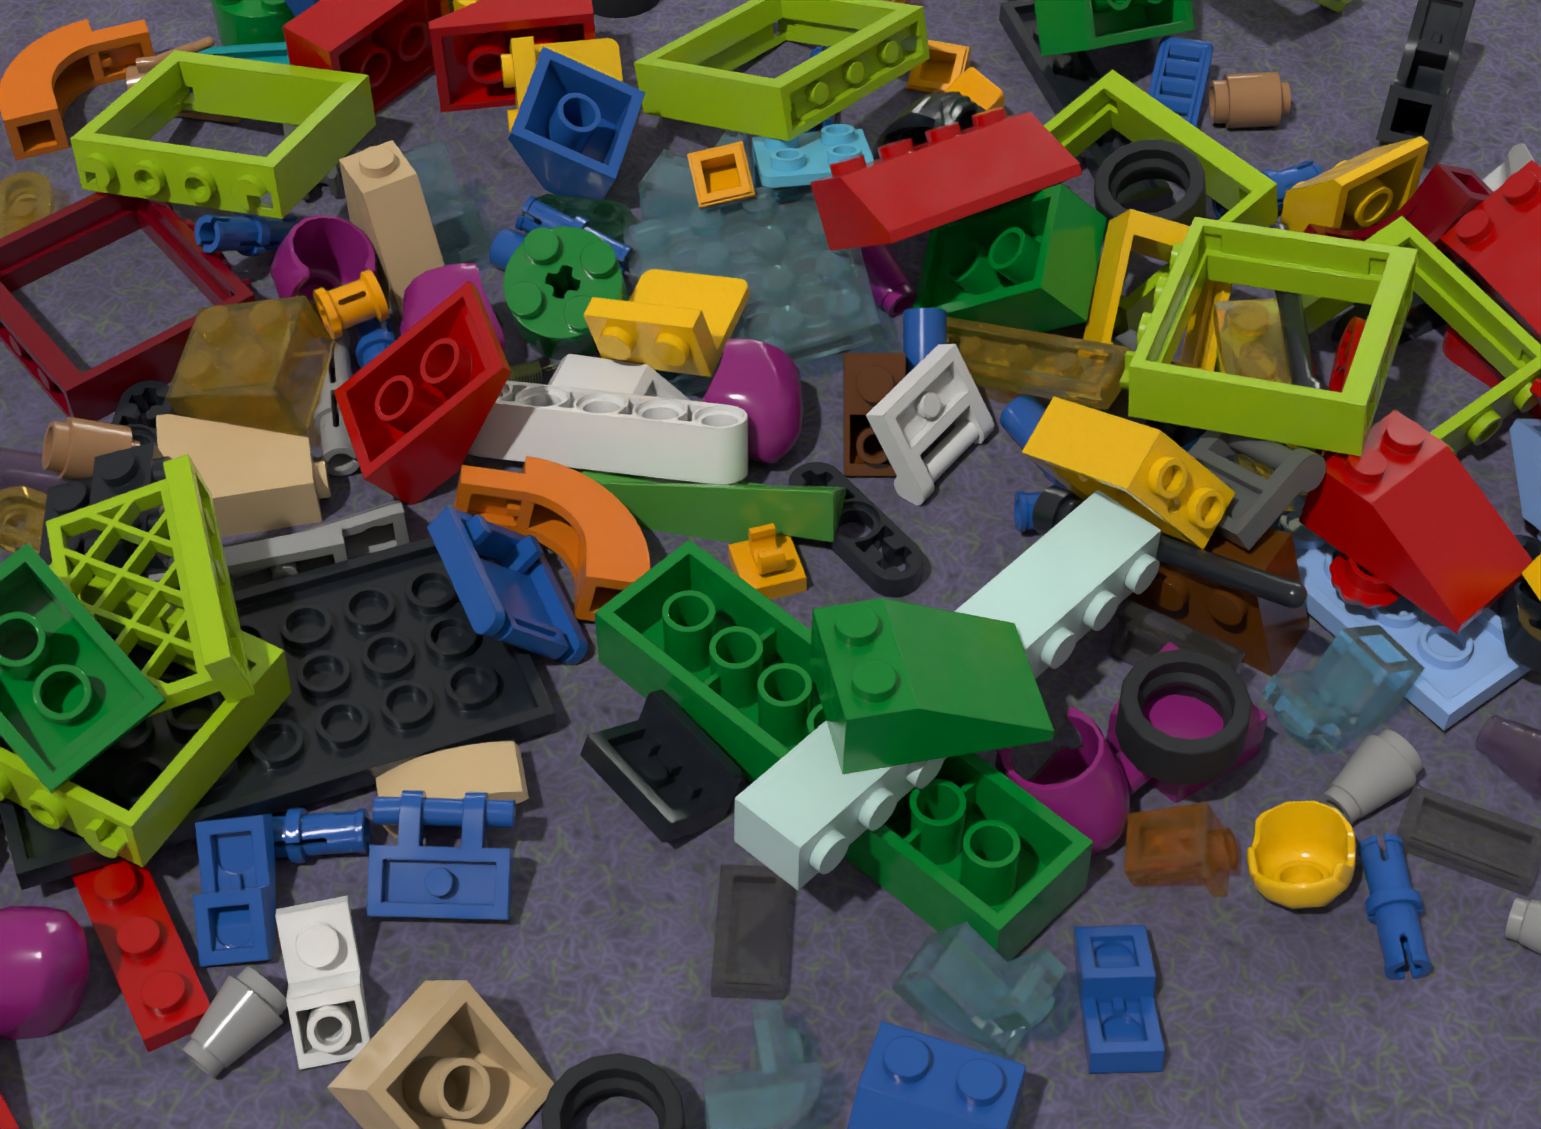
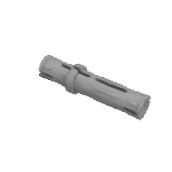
[312,326,359,476]

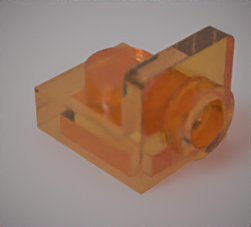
[1124,802,1238,897]

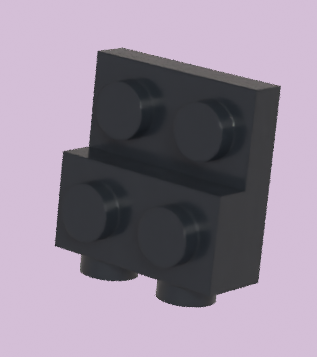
[39,442,172,576]

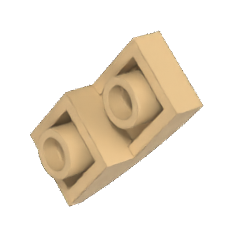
[376,741,529,839]

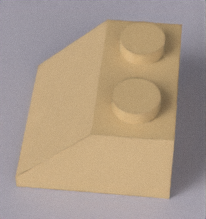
[327,980,554,1129]

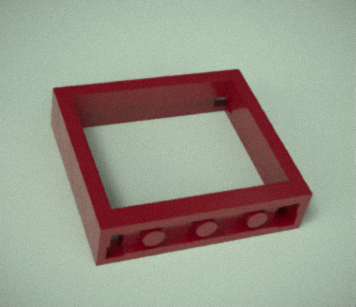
[0,192,263,421]

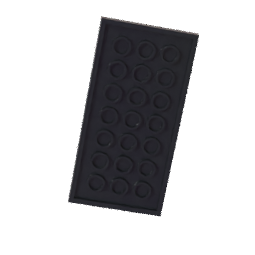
[0,537,556,890]

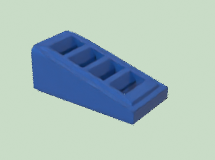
[1148,36,1214,128]

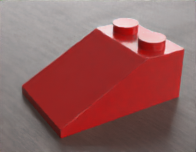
[283,0,450,114]
[429,0,596,112]
[1440,160,1541,341]
[334,280,511,506]
[1298,410,1533,634]

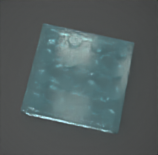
[622,185,885,396]

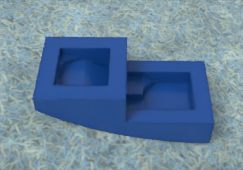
[193,813,276,967]
[1073,925,1165,1074]

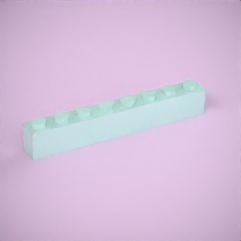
[734,490,1161,891]

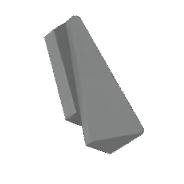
[142,500,409,591]

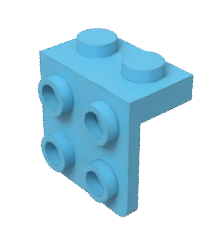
[752,124,874,208]

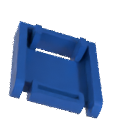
[427,506,588,665]

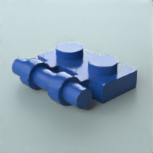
[366,790,516,920]

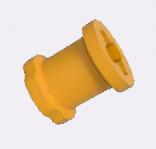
[313,269,390,340]

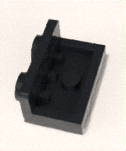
[580,689,742,843]

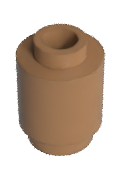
[1208,71,1291,129]
[42,417,141,481]

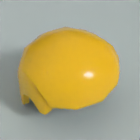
[1247,800,1356,909]

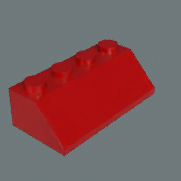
[810,106,1082,251]

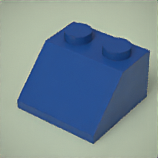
[508,46,645,211]
[847,1021,1026,1129]

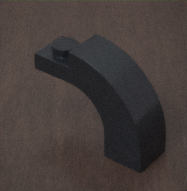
[1376,0,1476,152]

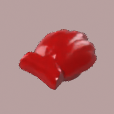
[1329,554,1401,609]

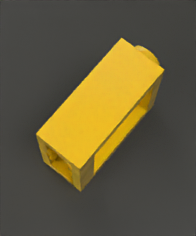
[1079,209,1232,373]
[1022,396,1236,549]

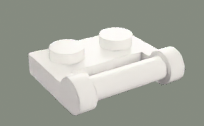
[866,344,994,506]

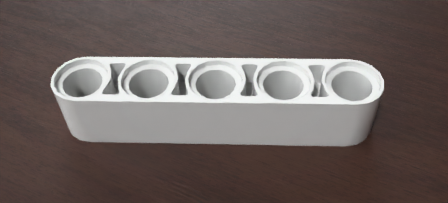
[468,380,748,484]

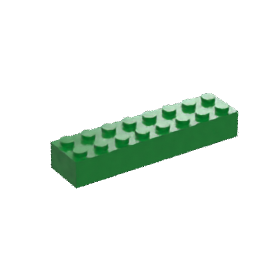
[594,539,1093,976]

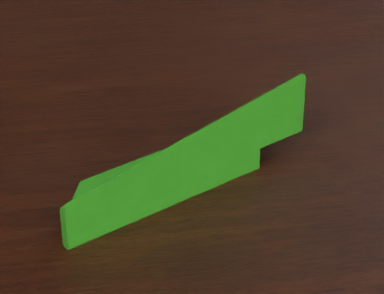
[581,469,846,543]

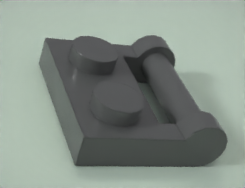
[1188,430,1326,551]

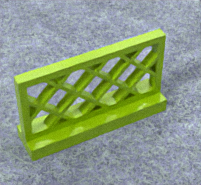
[46,454,255,716]

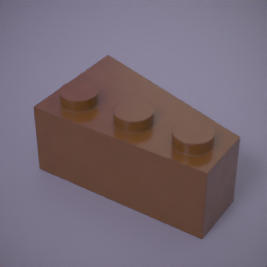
[1122,528,1309,678]

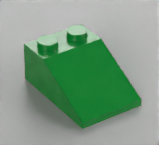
[913,184,1107,333]
[0,543,166,794]
[810,598,1054,774]

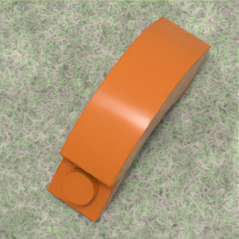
[0,19,155,161]
[453,456,650,621]

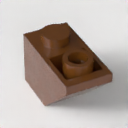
[843,353,906,476]

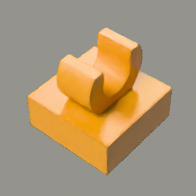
[728,523,807,599]

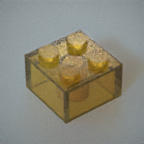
[166,296,336,436]

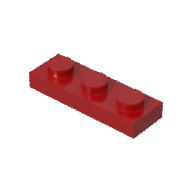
[72,859,210,1053]

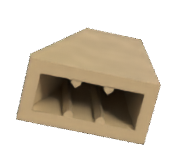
[339,140,445,324]
[156,414,331,538]

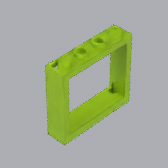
[634,0,930,141]
[70,50,376,219]
[1044,69,1278,335]
[1214,216,1541,456]
[1120,217,1418,457]
[0,563,292,867]

